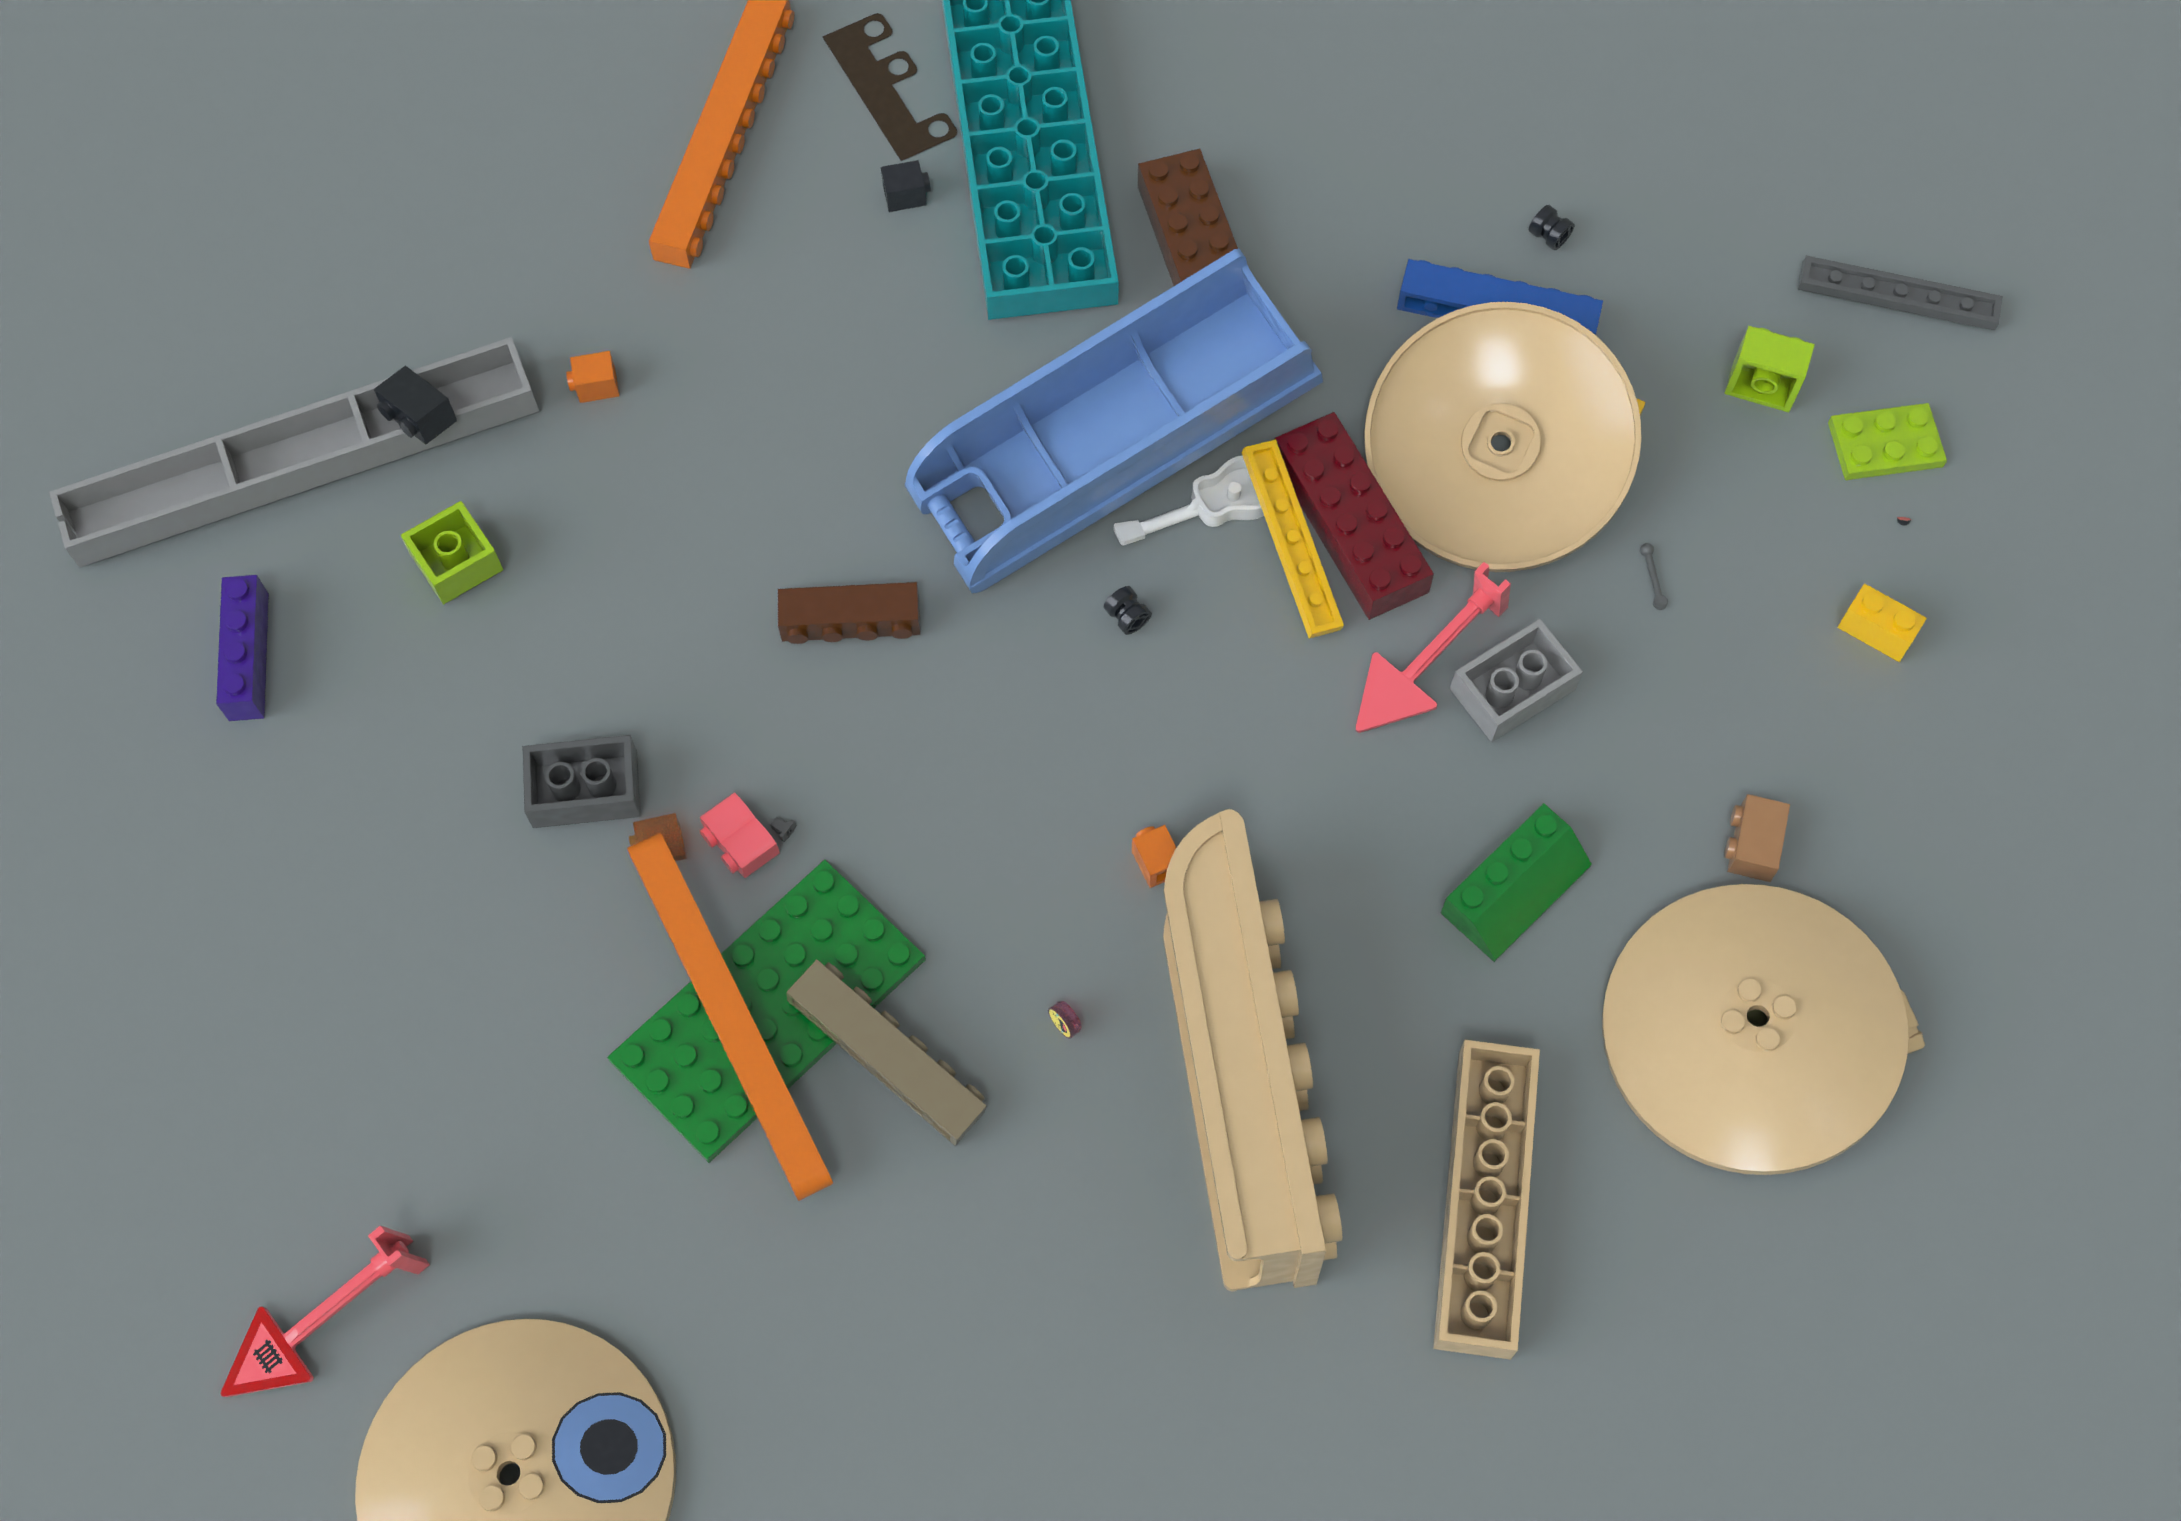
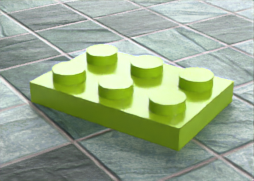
[1828,403,1947,480]

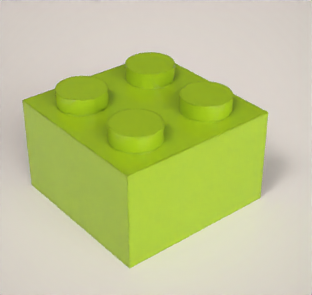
[1724,325,1815,412]
[400,501,503,605]

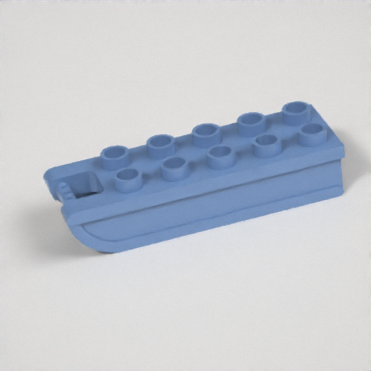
[905,249,1323,593]

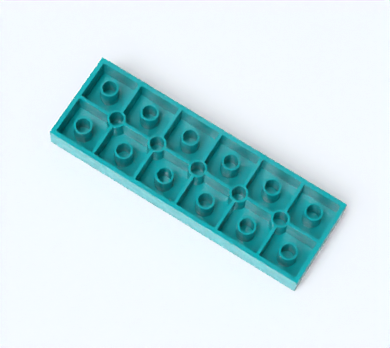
[942,0,1119,320]

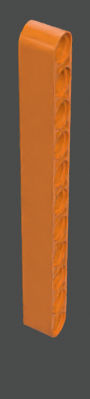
[627,832,833,1201]

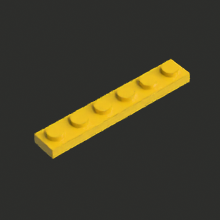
[1241,439,1344,639]

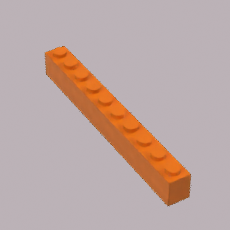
[648,0,794,269]

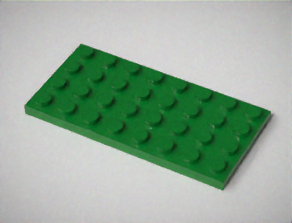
[607,859,926,1163]

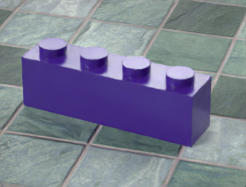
[216,575,269,721]

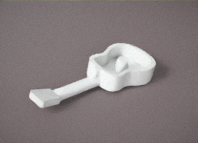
[1113,456,1264,546]

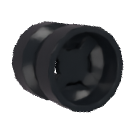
[1528,205,1575,250]
[1104,586,1152,635]

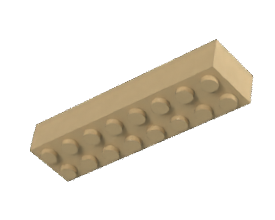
[1433,1040,1540,1360]

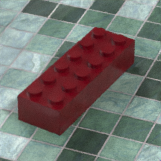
[1274,412,1434,620]

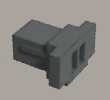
[770,817,797,842]

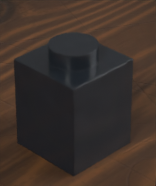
[881,160,931,212]

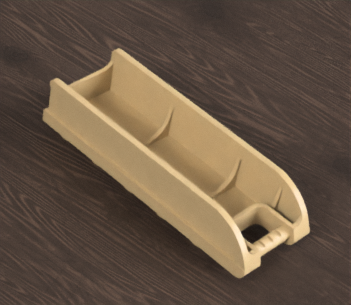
[1163,809,1343,1291]

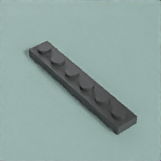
[1798,255,2003,330]

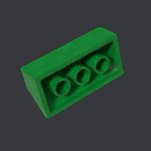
[1441,803,1592,962]

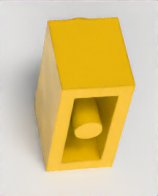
[1837,583,1927,662]

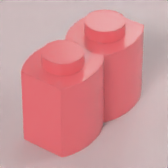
[700,792,780,878]

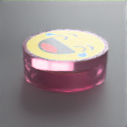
[1048,1001,1082,1039]

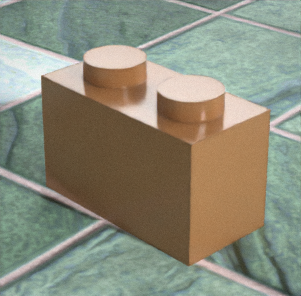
[1724,794,1790,882]

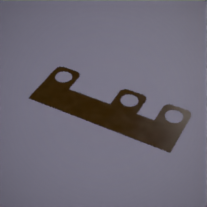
[822,13,957,161]

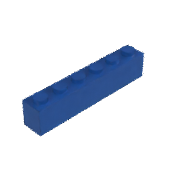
[1397,259,1603,335]

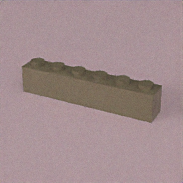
[786,959,986,1146]

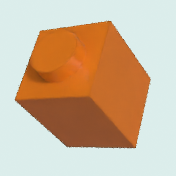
[566,351,620,403]
[1132,825,1176,888]

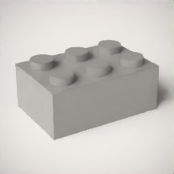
[1450,619,1583,742]

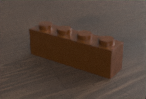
[778,582,920,644]

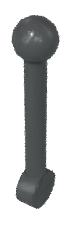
[1640,543,1668,610]

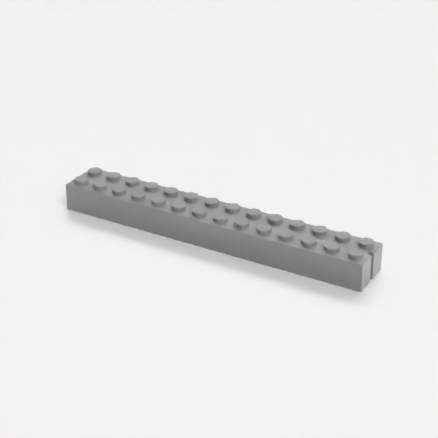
[49,337,539,568]

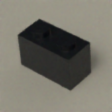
[374,365,457,445]

